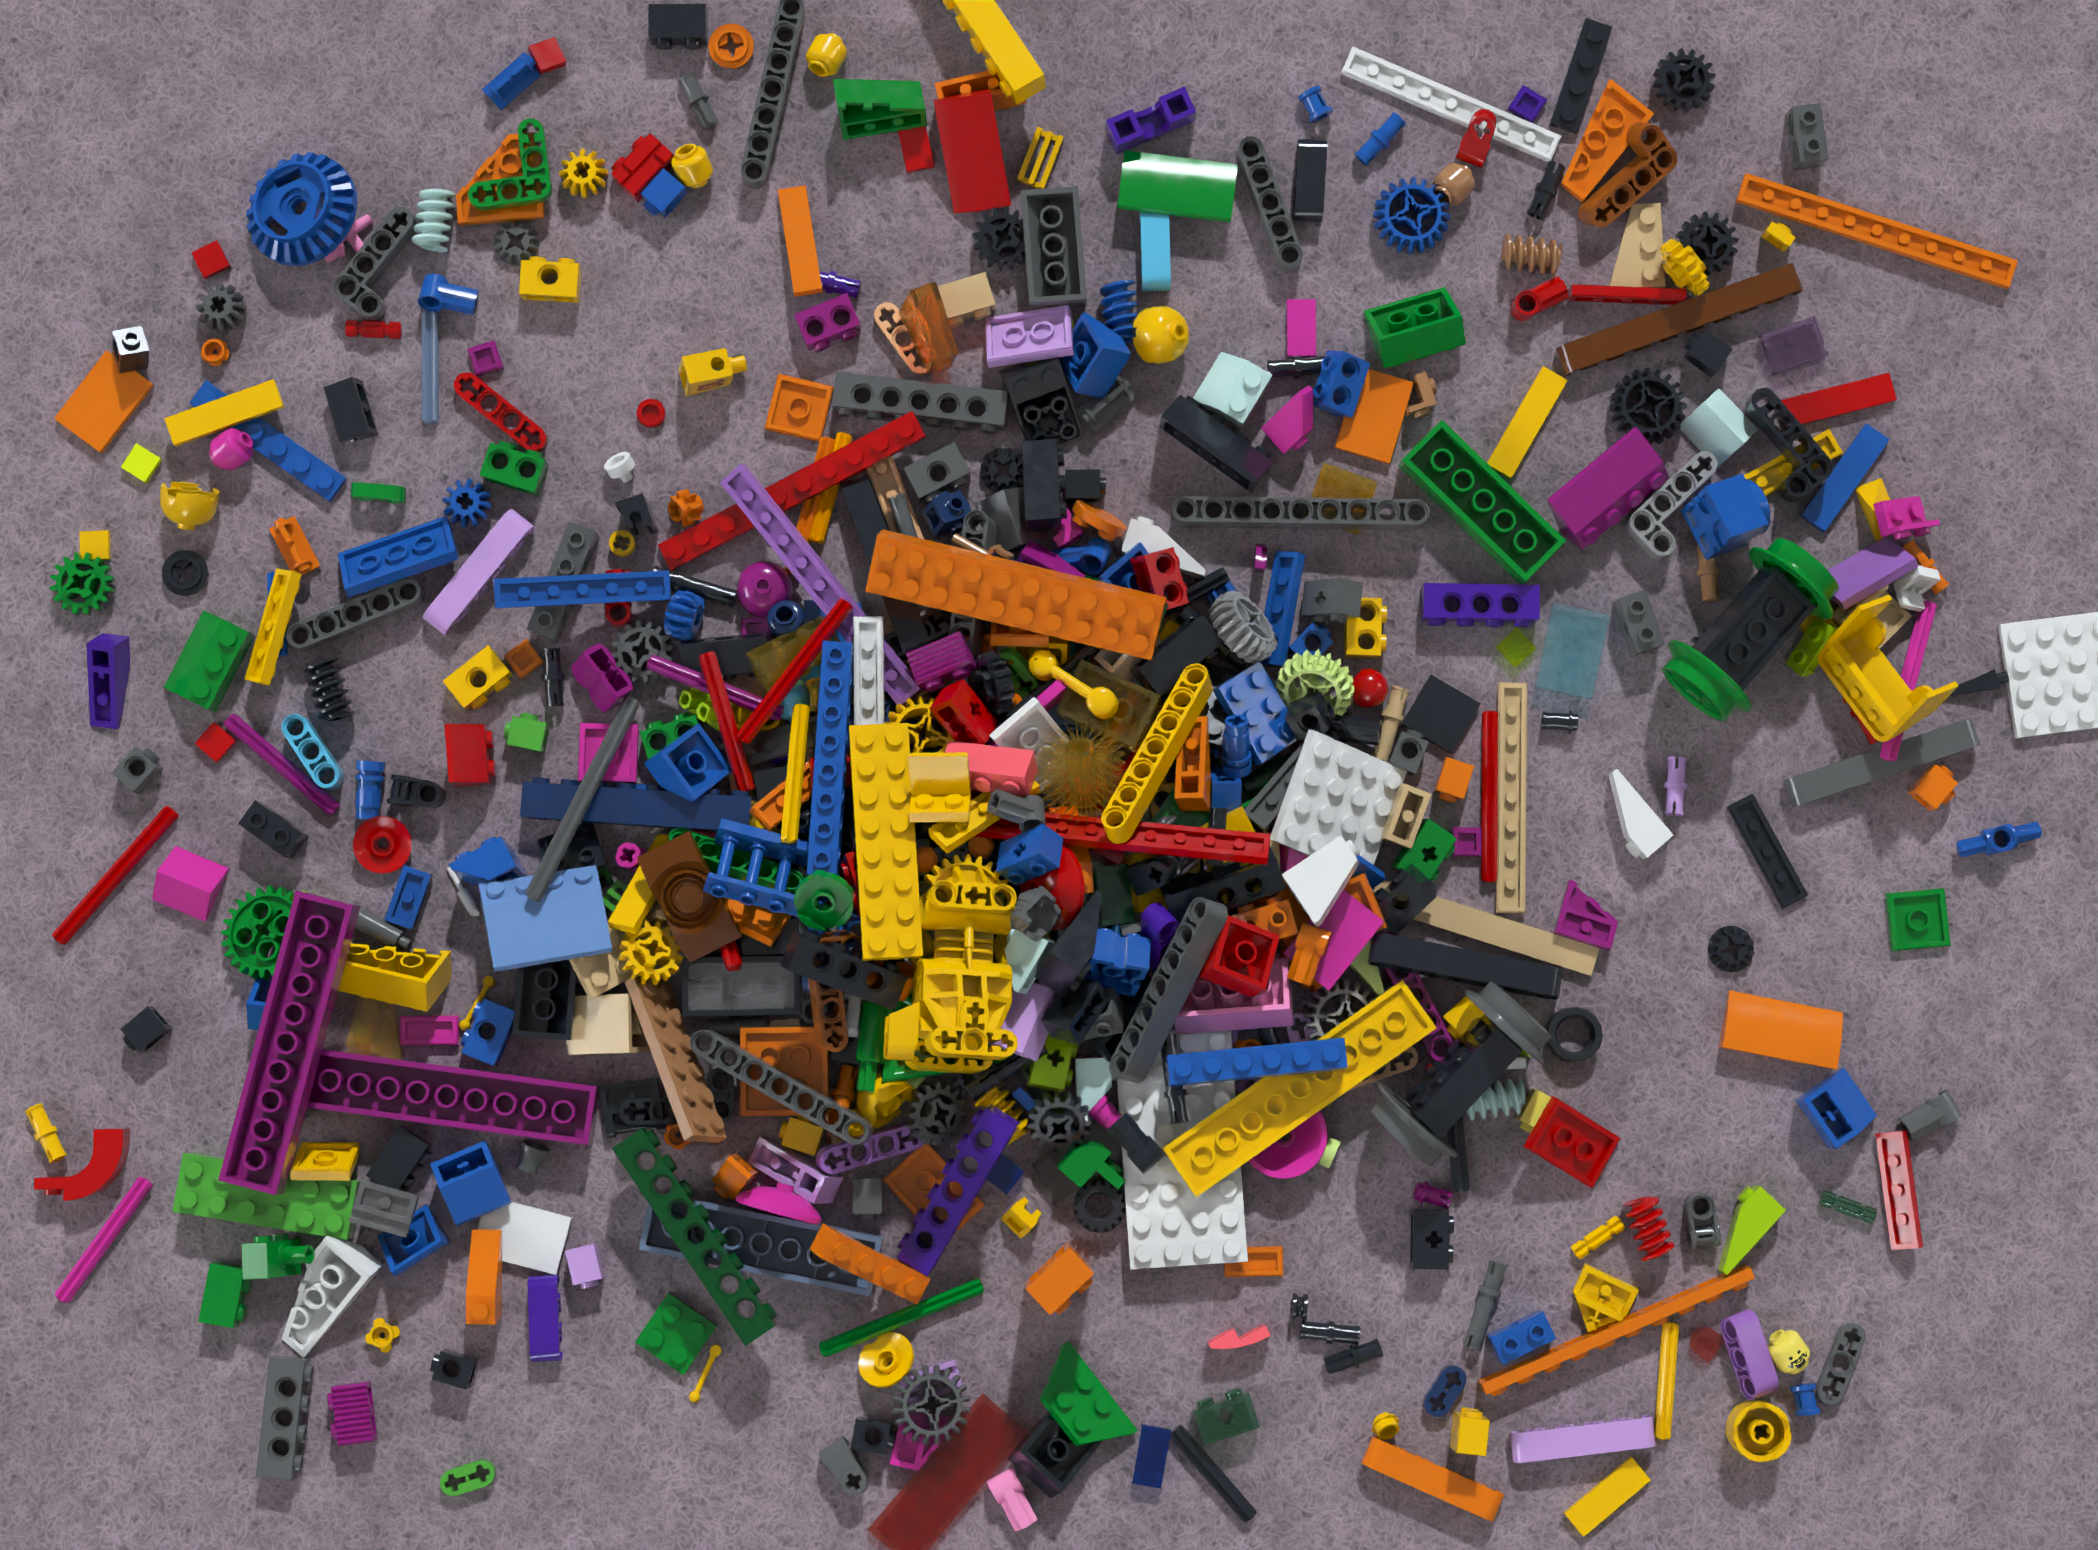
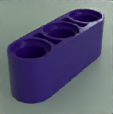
[1141,902,1180,972]
[528,1275,563,1362]

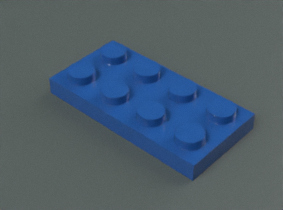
[338,516,459,597]

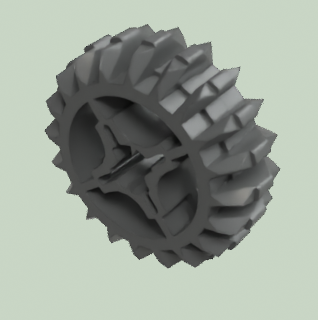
[891,1365,971,1445]

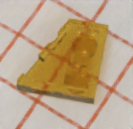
[346,996,403,1059]

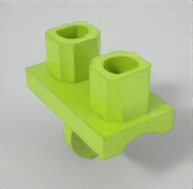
[679,687,733,730]

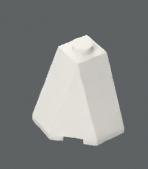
[1282,835,1360,928]

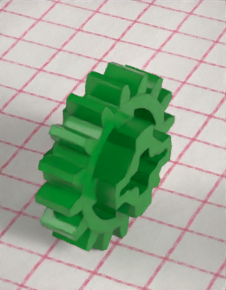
[50,552,116,616]

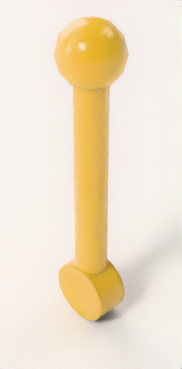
[459,976,496,1031]
[689,1345,721,1403]

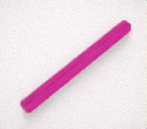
[1880,600,1937,762]

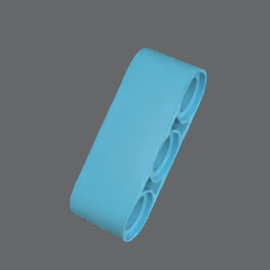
[1140,212,1171,291]
[282,714,344,790]

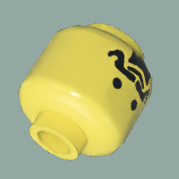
[1767,1329,1810,1374]

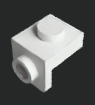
[1893,565,1941,612]

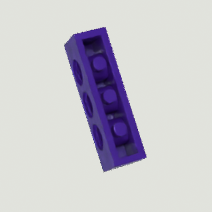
[1421,583,1540,628]

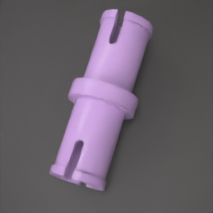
[1664,756,1687,816]

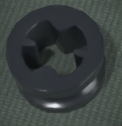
[1291,1293,1308,1321]

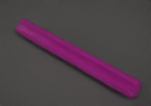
[647,655,784,721]
[224,713,340,816]

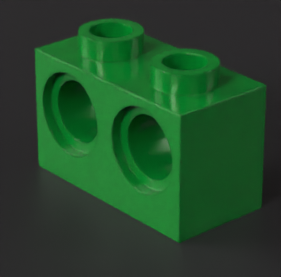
[480,441,548,496]
[640,712,700,759]

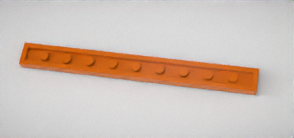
[1735,173,2018,289]
[1478,1265,1755,1396]

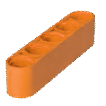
[1361,1436,1505,1522]

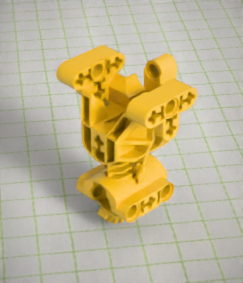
[884,854,1018,1074]

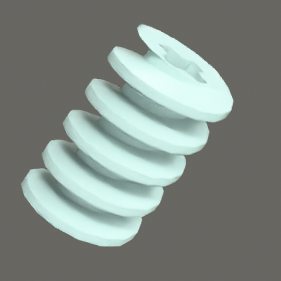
[412,189,456,252]
[1466,1077,1526,1121]

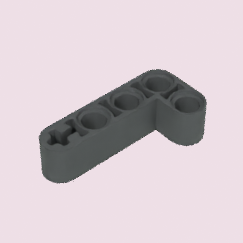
[333,207,418,321]

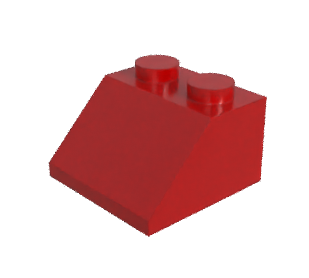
[444,724,496,787]
[1199,915,1280,998]

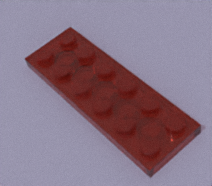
[868,1393,1027,1550]

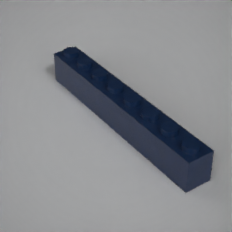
[520,777,757,832]

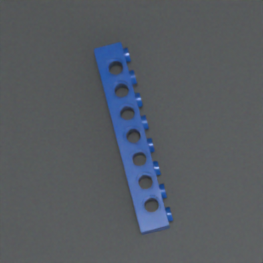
[807,641,854,876]

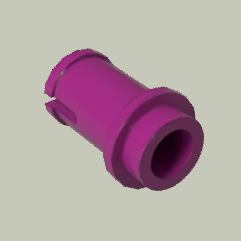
[1413,1181,1452,1209]

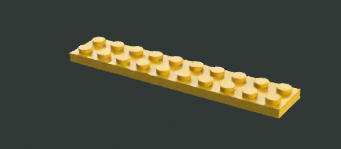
[1162,980,1437,1197]

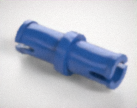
[1354,112,1406,166]

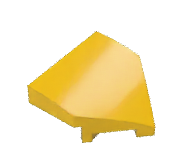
[1573,1263,1639,1332]

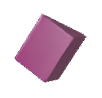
[152,846,229,922]

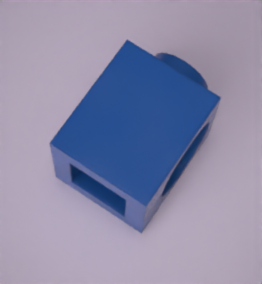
[641,168,687,218]
[1288,622,1333,656]

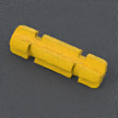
[1571,1216,1625,1259]

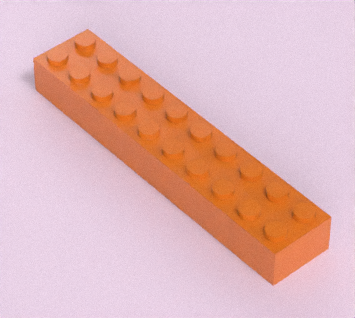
[865,529,1167,660]

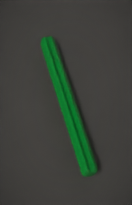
[818,1279,984,1357]

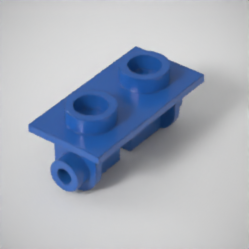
[482,52,542,111]

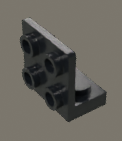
[538,823,614,888]

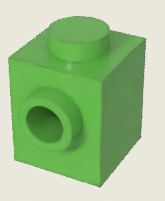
[503,713,550,754]

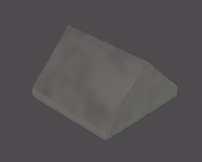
[976,487,1048,556]

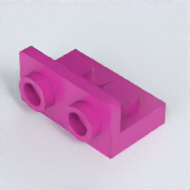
[1873,496,1940,540]

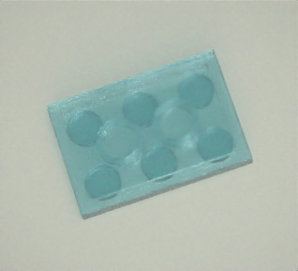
[1534,602,1610,700]

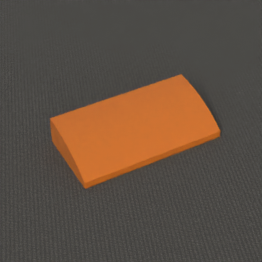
[1718,990,1843,1070]

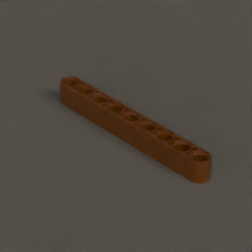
[1556,263,1803,376]

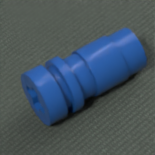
[1222,715,1251,778]
[355,760,386,819]

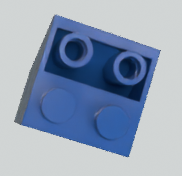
[448,836,527,886]
[1795,1067,1877,1149]
[430,1140,512,1226]

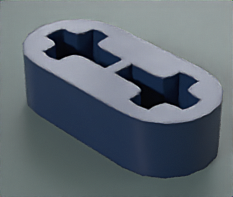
[1423,1365,1466,1417]

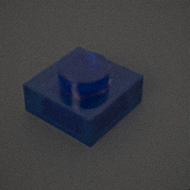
[987,1154,1025,1195]

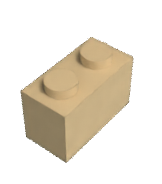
[930,272,996,328]
[1381,784,1432,849]

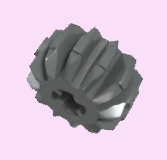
[196,283,247,333]

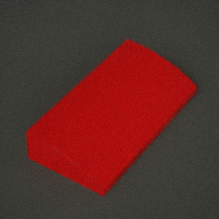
[933,89,1011,213]

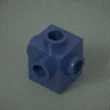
[922,490,971,537]

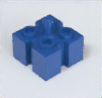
[1085,925,1151,997]

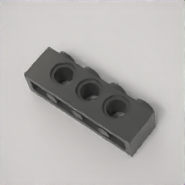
[527,522,599,643]
[256,1355,314,1480]

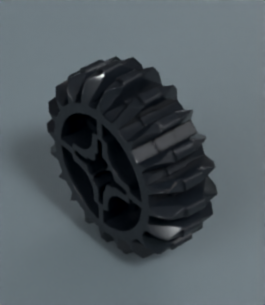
[1608,368,1687,445]

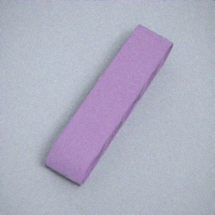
[423,509,535,636]
[1509,1415,1656,1463]

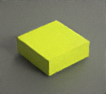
[121,443,162,484]

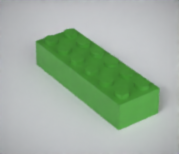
[172,1152,361,1240]

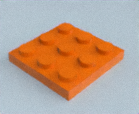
[740,1027,830,1116]

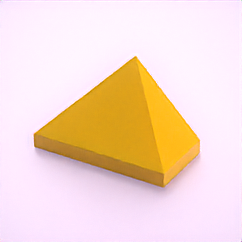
[1855,478,1890,541]

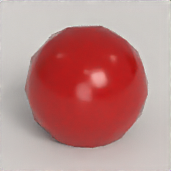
[1352,669,1389,708]

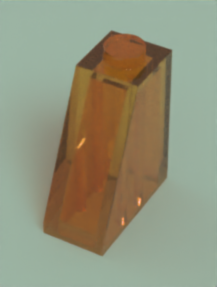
[899,281,958,373]

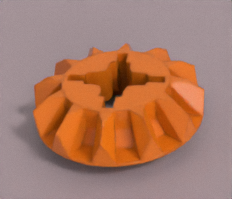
[708,24,754,70]

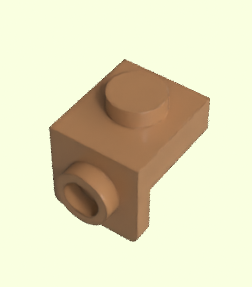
[1405,371,1437,419]

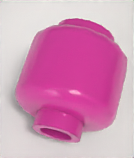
[209,428,253,471]

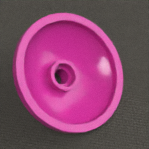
[1249,1111,1328,1179]
[735,1182,822,1225]

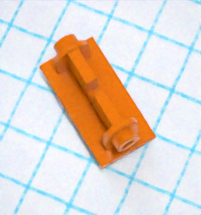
[269,516,321,576]

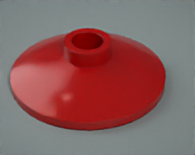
[353,816,412,874]

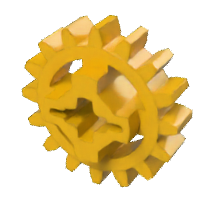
[1659,239,1710,296]
[618,920,683,985]

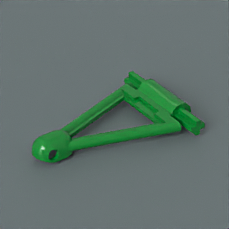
[855,994,1013,1092]

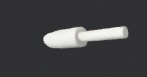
[446,867,479,917]

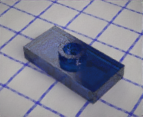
[1132,1424,1171,1489]

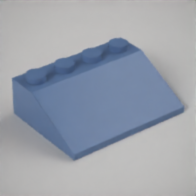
[479,865,612,972]

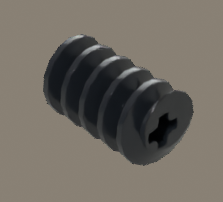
[304,658,355,722]

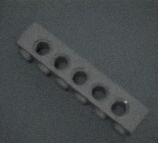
[832,372,1008,434]

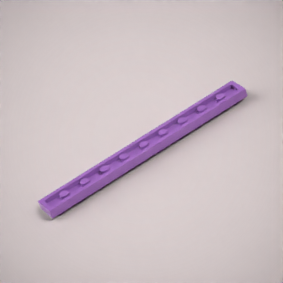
[720,463,922,706]

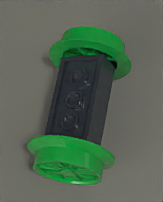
[1662,538,1839,722]

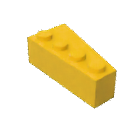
[338,943,452,1012]

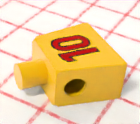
[678,348,747,397]

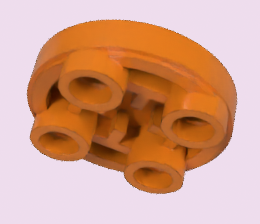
[1072,500,1127,542]

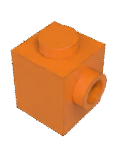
[1907,764,1958,811]

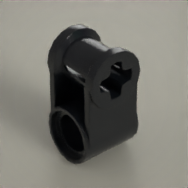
[387,774,446,809]
[1124,855,1183,896]

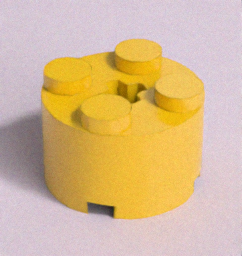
[1725,1399,1791,1462]

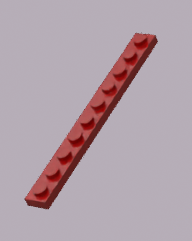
[658,411,927,571]
[974,812,1271,865]

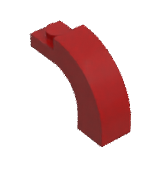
[34,1129,130,1201]

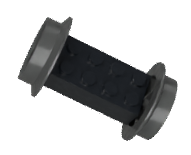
[1370,981,1552,1167]

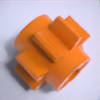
[668,489,704,527]

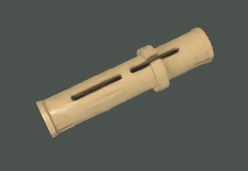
[1372,685,1409,763]

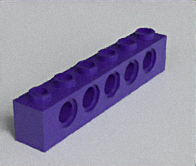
[897,1104,1020,1276]

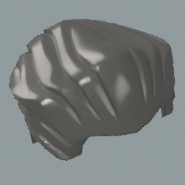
[1010,886,1061,941]

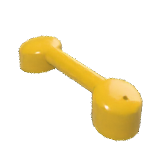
[1028,650,1118,719]

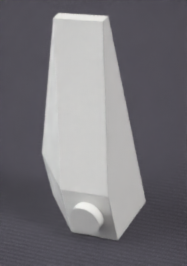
[282,1236,383,1358]

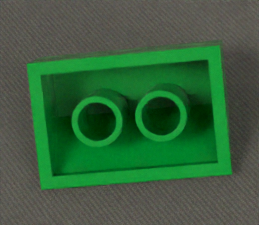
[1363,287,1466,368]
[164,610,255,713]

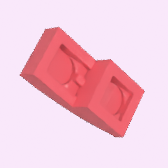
[1207,1323,1271,1349]

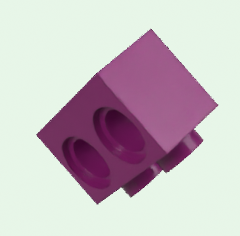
[794,293,861,352]

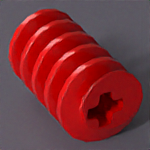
[1622,1196,1675,1261]

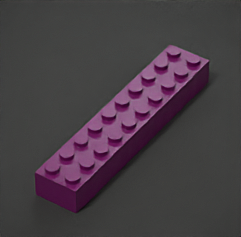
[218,891,361,1195]
[307,1049,600,1145]

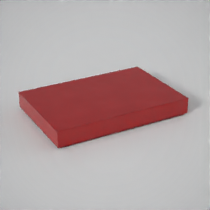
[1523,1096,1621,1189]

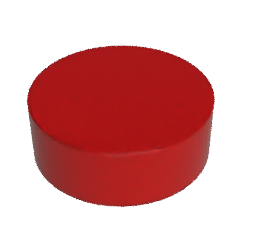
[636,399,666,428]

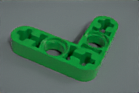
[468,118,553,210]

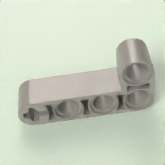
[1625,451,1718,560]

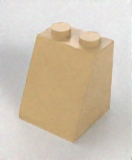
[566,994,651,1055]

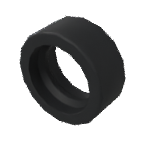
[1546,1007,1603,1062]

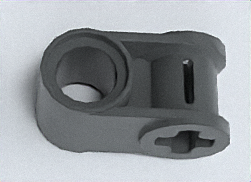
[1684,1192,1721,1250]
[819,1436,869,1495]

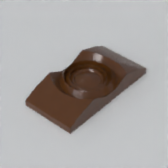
[637,831,743,963]

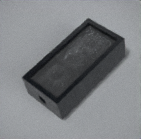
[682,956,801,1017]

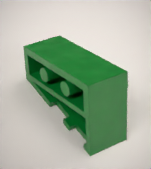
[833,79,928,140]

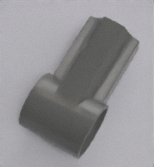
[987,789,1046,832]
[1898,1089,1962,1141]

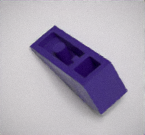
[86,633,130,729]

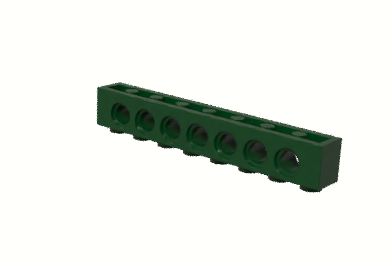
[612,1128,778,1346]

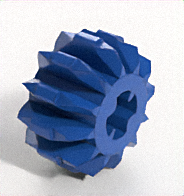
[442,479,492,528]
[663,590,705,641]

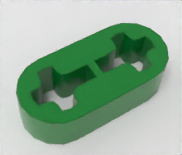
[350,482,406,504]

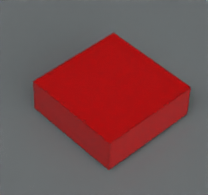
[528,37,567,74]
[191,240,231,280]
[194,722,237,763]

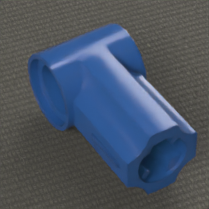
[418,273,479,315]
[1052,538,1111,576]

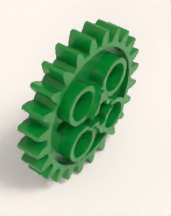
[221,885,295,981]

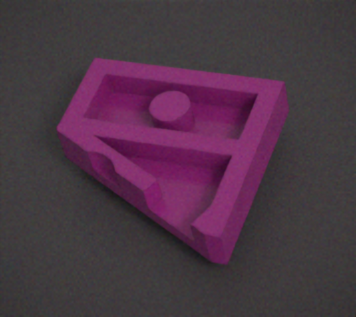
[1553,880,1618,951]

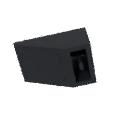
[999,358,1085,448]

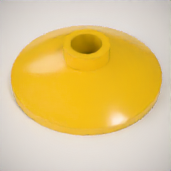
[858,1332,914,1388]

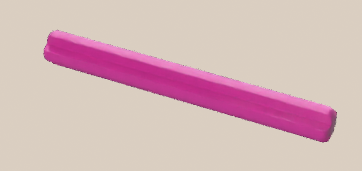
[55,1177,153,1303]

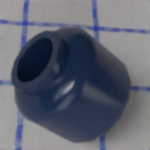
[767,600,807,643]

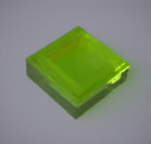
[1495,627,1536,668]

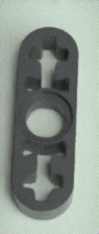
[1815,1323,1866,1405]

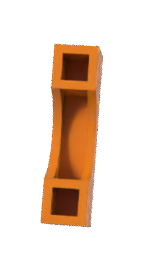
[809,1223,931,1304]

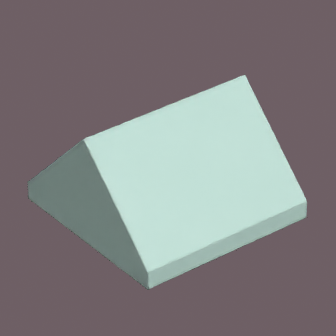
[1680,388,1758,468]

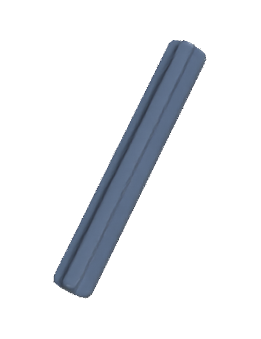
[422,311,439,424]

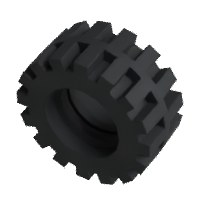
[1073,1180,1126,1233]

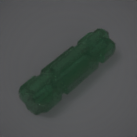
[1819,1191,1877,1223]

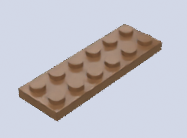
[625,977,727,1143]

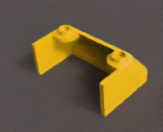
[1818,595,1959,742]

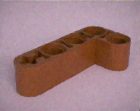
[1578,122,1678,228]
[808,930,862,1052]

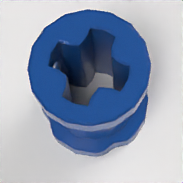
[1298,85,1333,123]
[1790,1383,1821,1416]

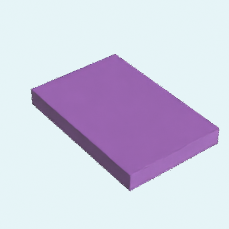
[1828,537,1918,610]

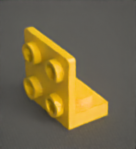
[908,752,971,822]

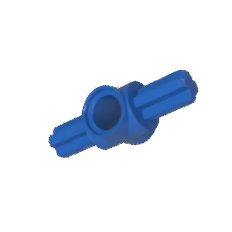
[1956,822,2042,857]

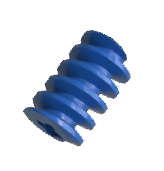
[1100,280,1138,343]

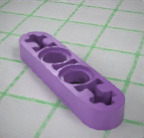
[816,1122,924,1174]

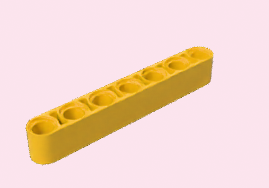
[1101,663,1213,844]

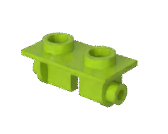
[1785,617,1838,677]

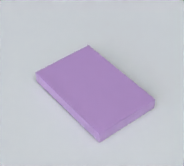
[985,305,1074,368]

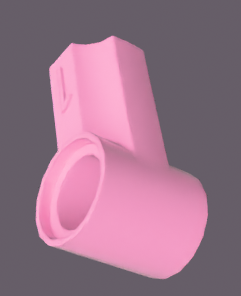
[987,1467,1038,1532]

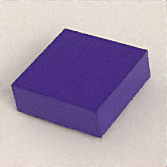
[1508,85,1547,123]

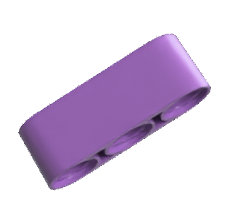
[1720,1309,1779,1400]

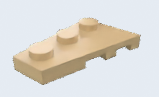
[1609,203,1665,288]

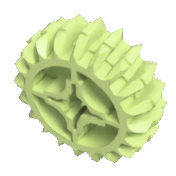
[1276,649,1355,718]

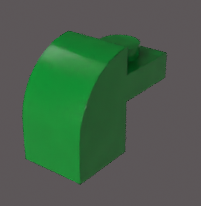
[1056,1141,1126,1189]

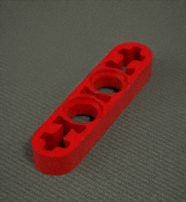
[454,372,548,452]

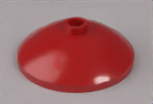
[1019,845,1085,931]

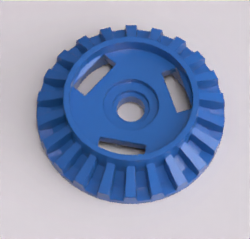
[246,152,357,266]

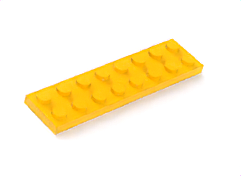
[848,723,923,961]

